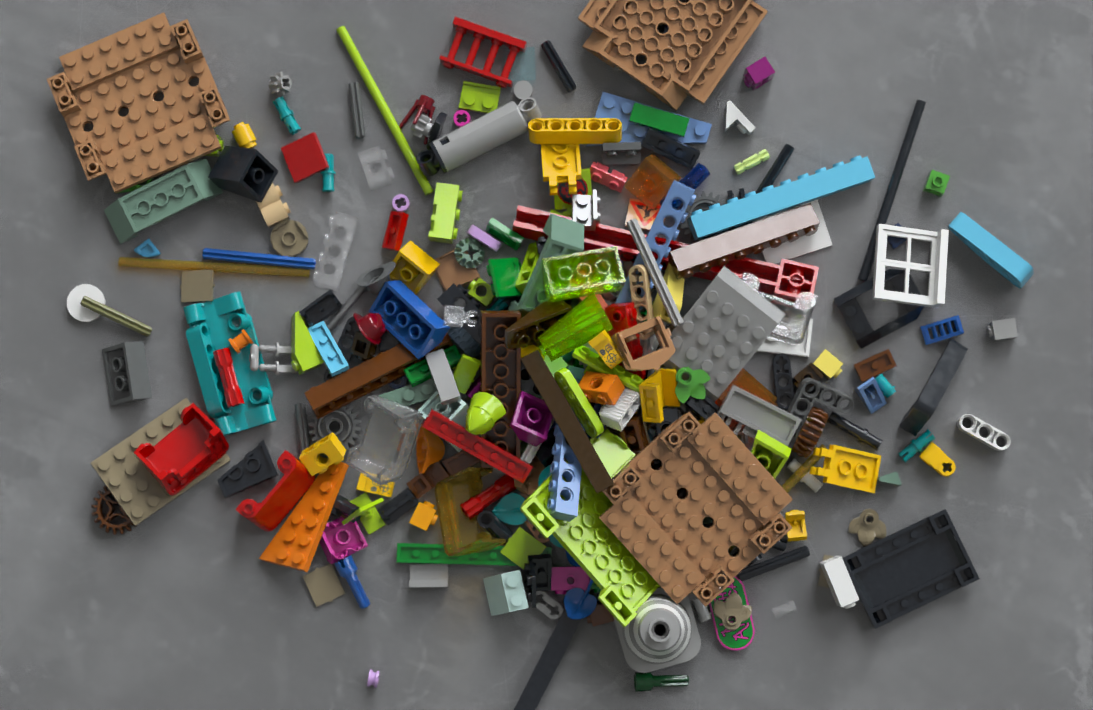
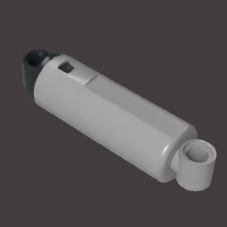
[416,98,542,177]

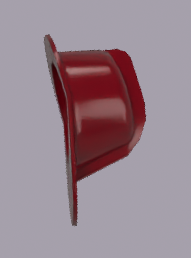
[353,313,386,345]

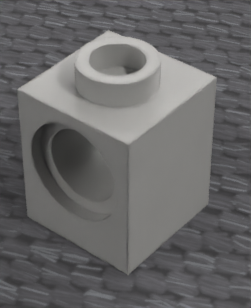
[987,318,1018,342]

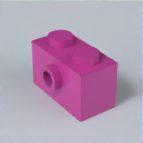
[551,567,590,594]

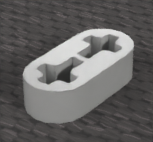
[536,591,563,619]

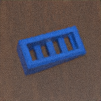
[920,315,964,345]

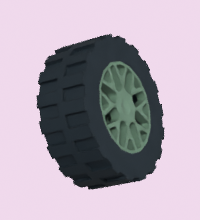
[447,323,480,360]

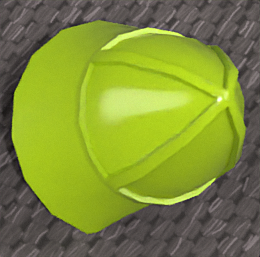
[465,392,506,435]

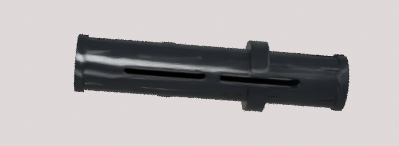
[827,411,883,451]

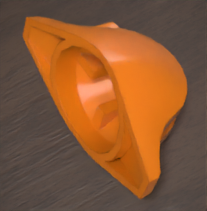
[416,423,445,474]

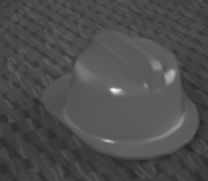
[357,261,396,293]

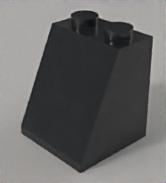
[208,146,278,202]

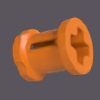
[228,329,254,354]

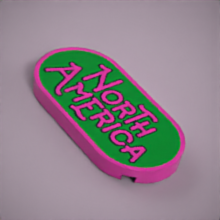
[709,576,755,650]

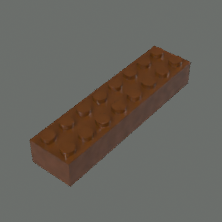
[480,311,521,468]

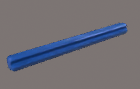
[202,248,316,269]

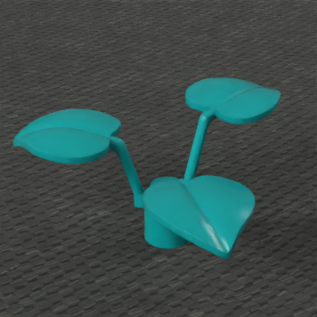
[492,465,564,548]

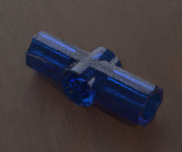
[659,163,710,209]

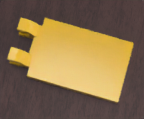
[541,144,582,195]
[809,444,881,493]

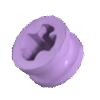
[392,194,410,212]
[367,669,380,688]

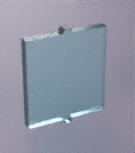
[503,47,536,81]

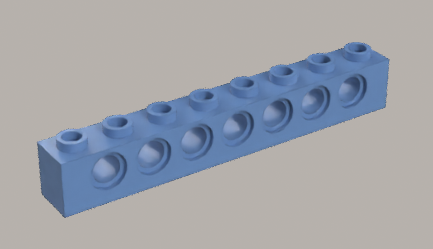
[615,180,696,310]
[547,365,585,521]

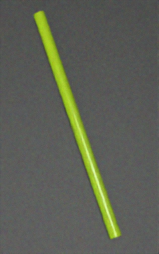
[336,26,434,196]

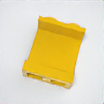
[639,368,680,423]

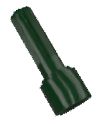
[634,672,689,692]

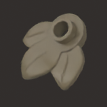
[848,509,887,547]
[713,592,752,630]

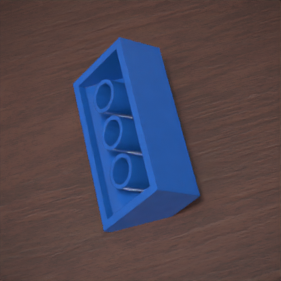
[369,280,450,359]

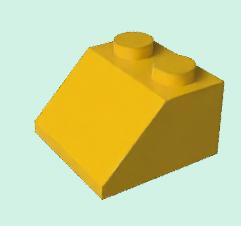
[389,240,440,295]

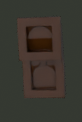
[406,461,450,499]

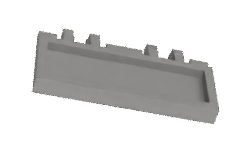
[717,384,802,446]

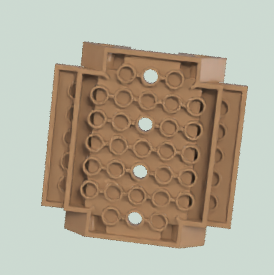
[578,0,768,111]
[47,12,230,193]
[599,412,793,607]

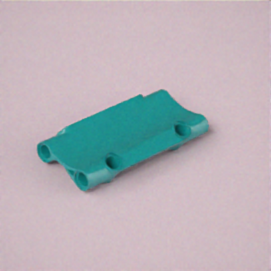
[183,292,277,436]

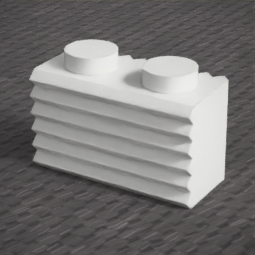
[599,388,641,432]

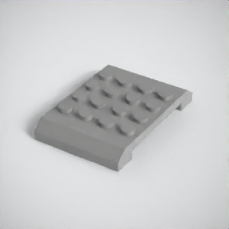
[656,266,785,402]

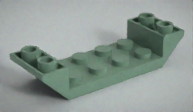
[104,159,223,244]
[507,213,584,318]

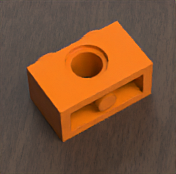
[578,371,625,405]

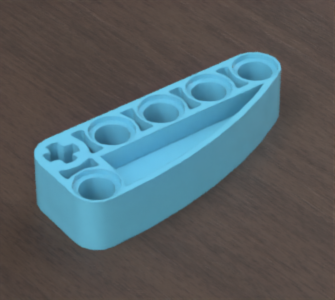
[948,212,1034,289]

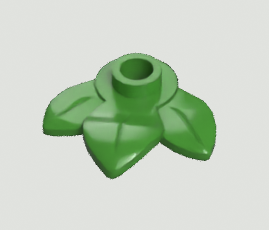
[675,367,711,403]

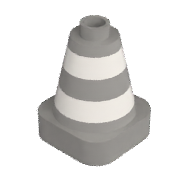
[614,587,701,673]

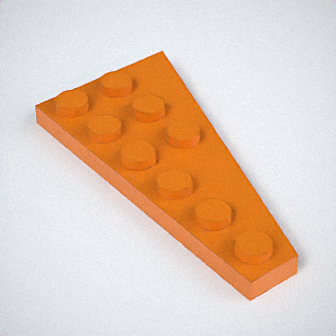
[259,462,349,572]

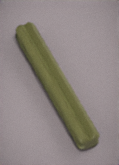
[80,296,152,337]

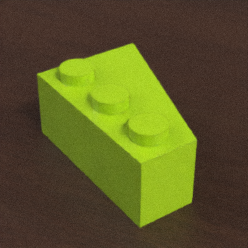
[428,182,463,244]

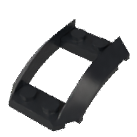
[834,269,924,349]

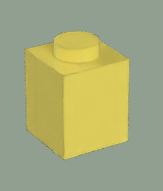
[813,349,843,380]

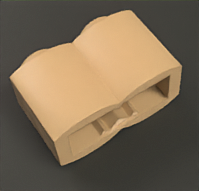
[256,182,291,228]

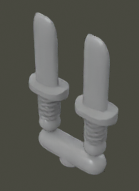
[249,342,298,375]

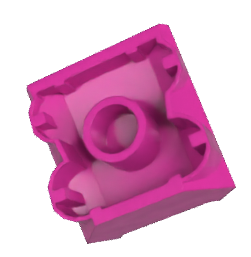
[319,516,368,564]

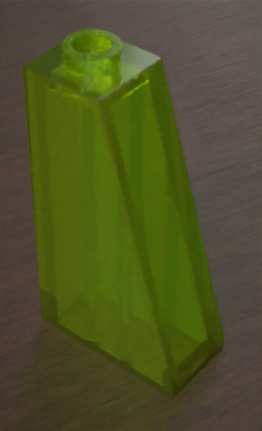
[538,293,613,362]

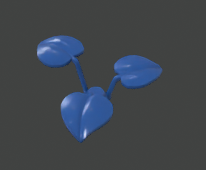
[564,551,597,620]

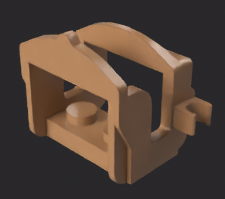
[611,316,676,371]

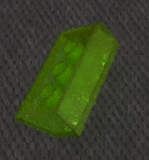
[542,246,626,303]

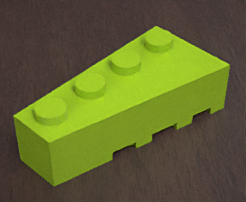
[751,430,791,479]

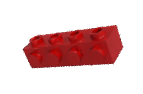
[605,302,646,379]

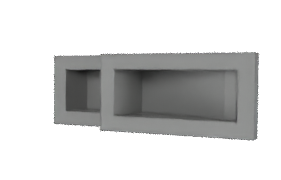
[425,349,461,406]

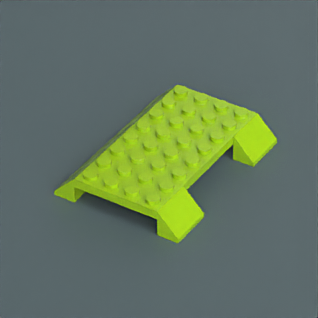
[520,437,660,628]

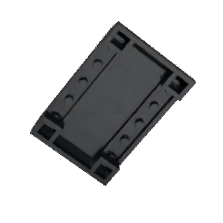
[842,509,980,629]

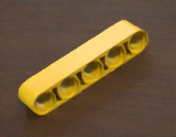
[528,118,622,144]

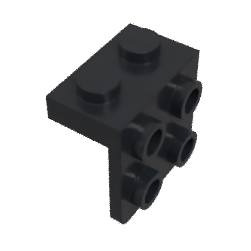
[524,554,552,608]

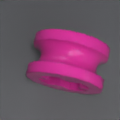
[453,110,471,128]

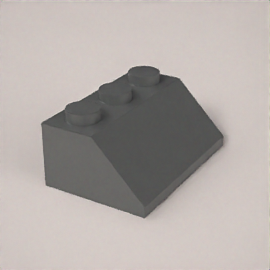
[102,341,152,406]

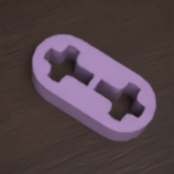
[467,225,502,252]

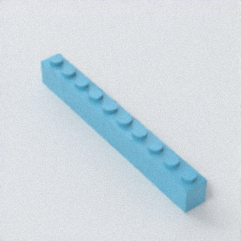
[687,155,876,241]

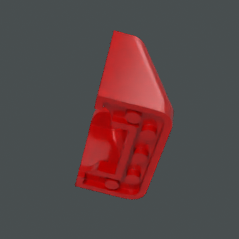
[134,403,229,496]
[235,450,315,532]

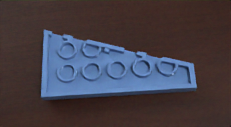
[586,92,712,147]

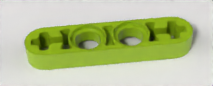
[554,368,604,438]

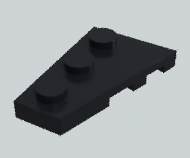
[217,440,279,499]

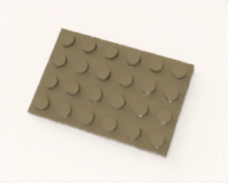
[90,398,231,526]

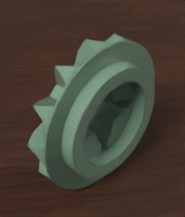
[454,238,485,268]

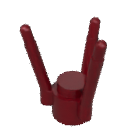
[399,95,436,145]

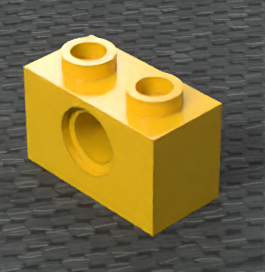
[299,432,346,476]

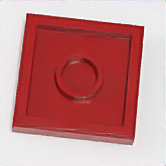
[281,132,329,183]

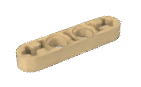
[629,264,654,340]

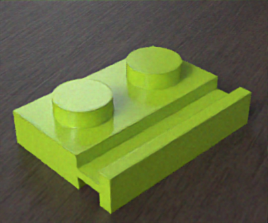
[459,81,501,114]

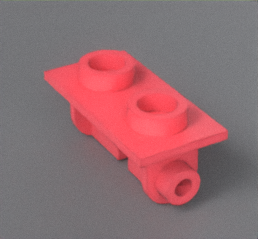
[590,162,628,193]

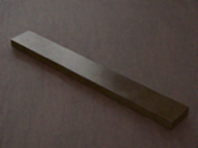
[521,350,614,494]

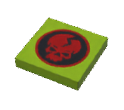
[554,168,592,210]

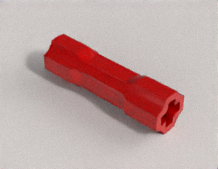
[213,348,244,408]
[460,474,516,519]

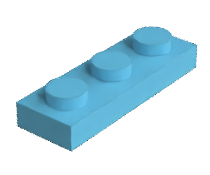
[307,321,349,377]

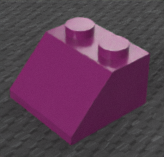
[510,391,553,447]

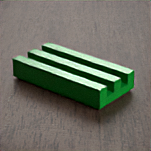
[485,218,524,250]

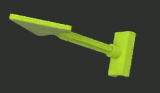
[342,492,386,535]

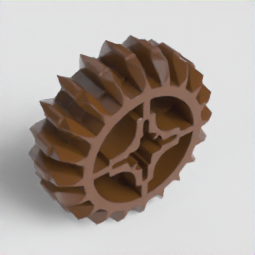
[792,406,828,458]
[91,486,138,535]

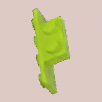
[572,344,644,393]

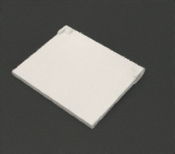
[752,199,832,264]

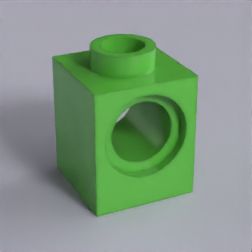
[923,170,950,197]

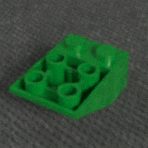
[486,258,522,301]

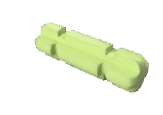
[734,149,770,174]

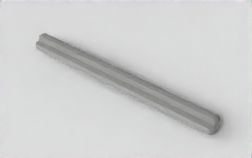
[627,219,683,327]

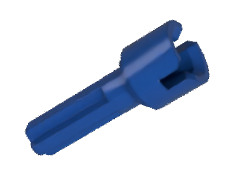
[334,555,370,609]

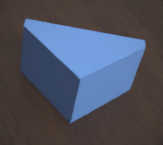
[854,377,887,414]

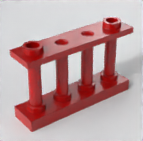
[439,16,527,89]

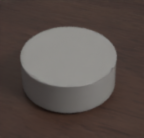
[514,81,533,100]

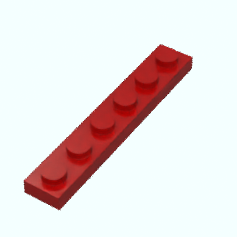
[422,409,533,483]

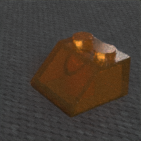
[624,153,682,211]

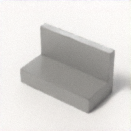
[409,564,448,588]

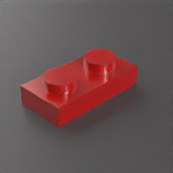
[382,211,409,251]

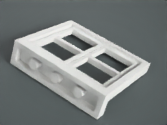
[872,224,949,308]

